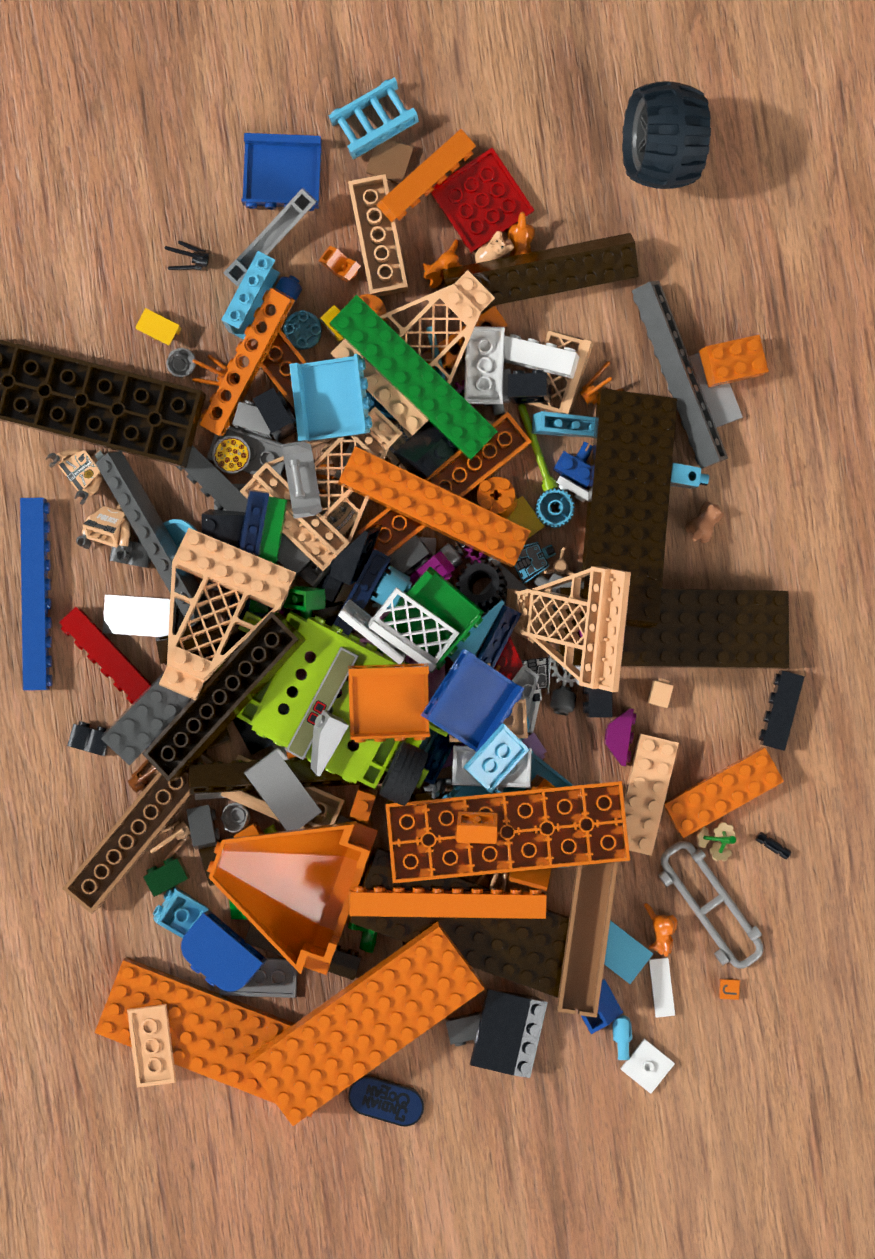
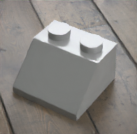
[232,400,273,439]

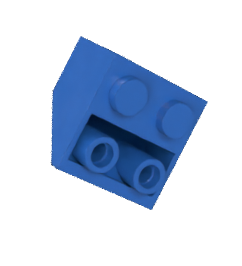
[581,978,623,1034]

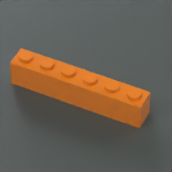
[377,129,476,222]

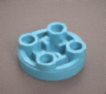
[283,310,322,350]

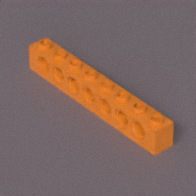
[200,288,295,436]

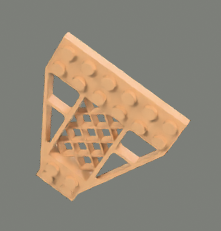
[331,270,495,436]
[240,407,403,572]
[159,528,296,700]
[506,566,631,692]

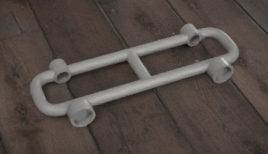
[658,841,764,969]

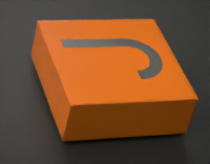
[719,979,740,1000]

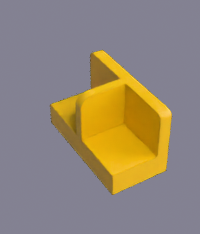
[135,308,182,346]

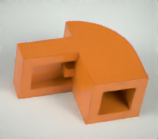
[318,246,361,282]

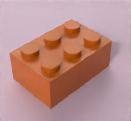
[699,334,769,388]

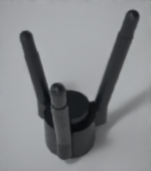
[164,241,210,271]

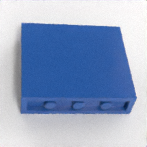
[241,133,322,211]
[421,649,525,752]

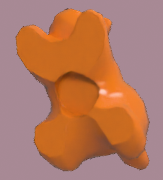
[507,212,535,257]
[423,239,462,288]
[644,903,678,957]

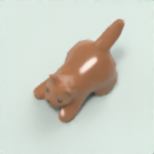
[685,502,724,543]

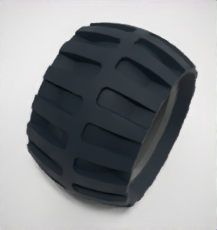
[622,81,711,189]

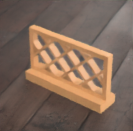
[526,331,593,415]

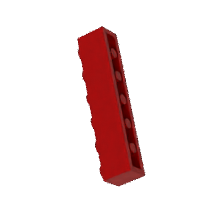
[59,607,152,704]

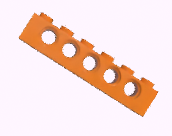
[421,306,508,371]

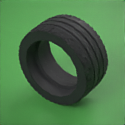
[379,742,429,806]

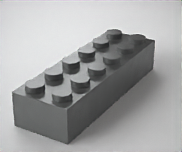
[101,671,211,766]

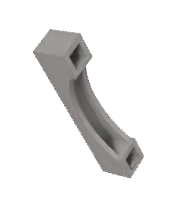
[223,188,317,286]

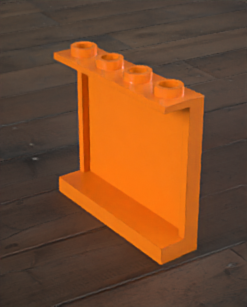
[348,663,430,743]

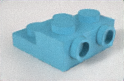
[153,886,209,938]

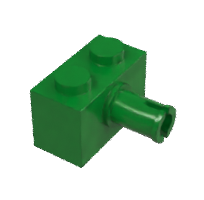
[284,586,326,619]

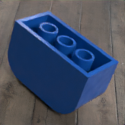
[181,910,267,992]

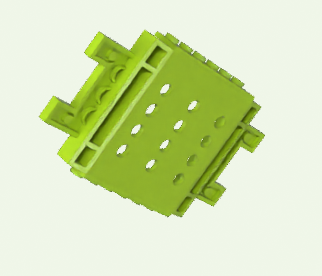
[216,611,448,789]

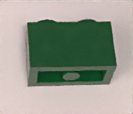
[143,856,190,897]

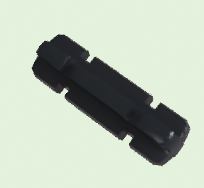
[755,832,791,860]

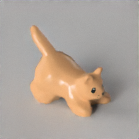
[475,231,514,263]

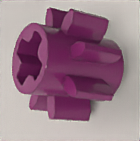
[464,548,487,565]

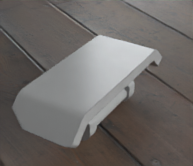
[282,441,322,518]

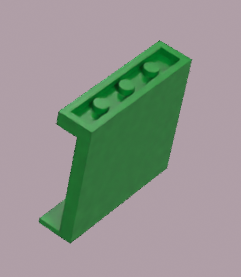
[383,566,484,673]

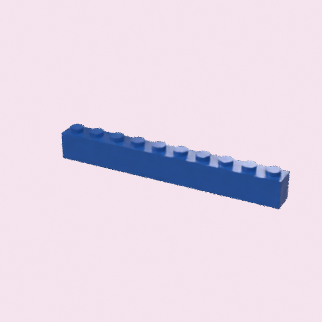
[20,498,53,690]

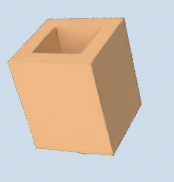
[647,678,673,708]

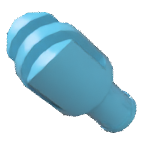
[612,1015,632,1060]

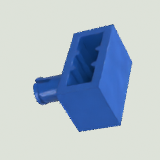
[553,442,593,488]

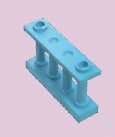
[328,77,419,160]

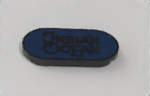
[348,1076,424,1127]

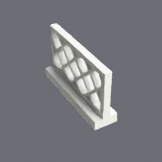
[367,587,460,672]

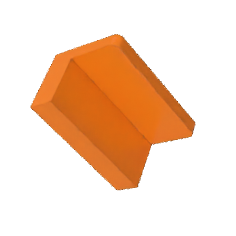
[457,812,498,844]

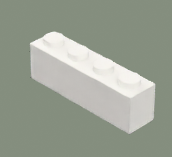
[504,334,580,379]

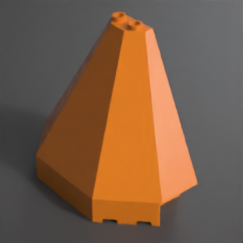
[207,821,378,975]

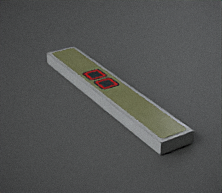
[286,646,358,760]

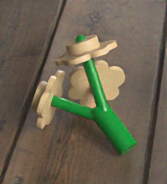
[697,822,736,861]

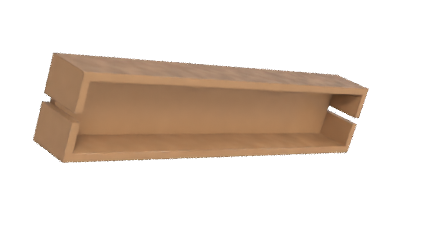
[556,862,618,1018]

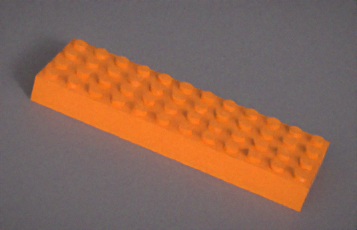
[385,781,630,883]
[246,921,485,1126]
[94,957,313,1117]

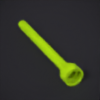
[518,404,558,493]

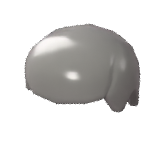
[166,348,196,378]
[221,802,250,833]

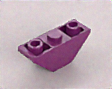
[604,708,636,766]

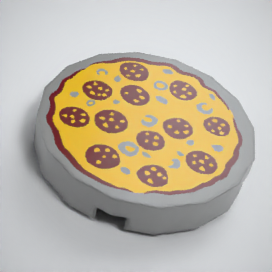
[212,435,251,474]

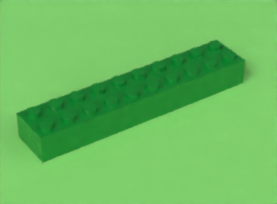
[329,294,498,460]

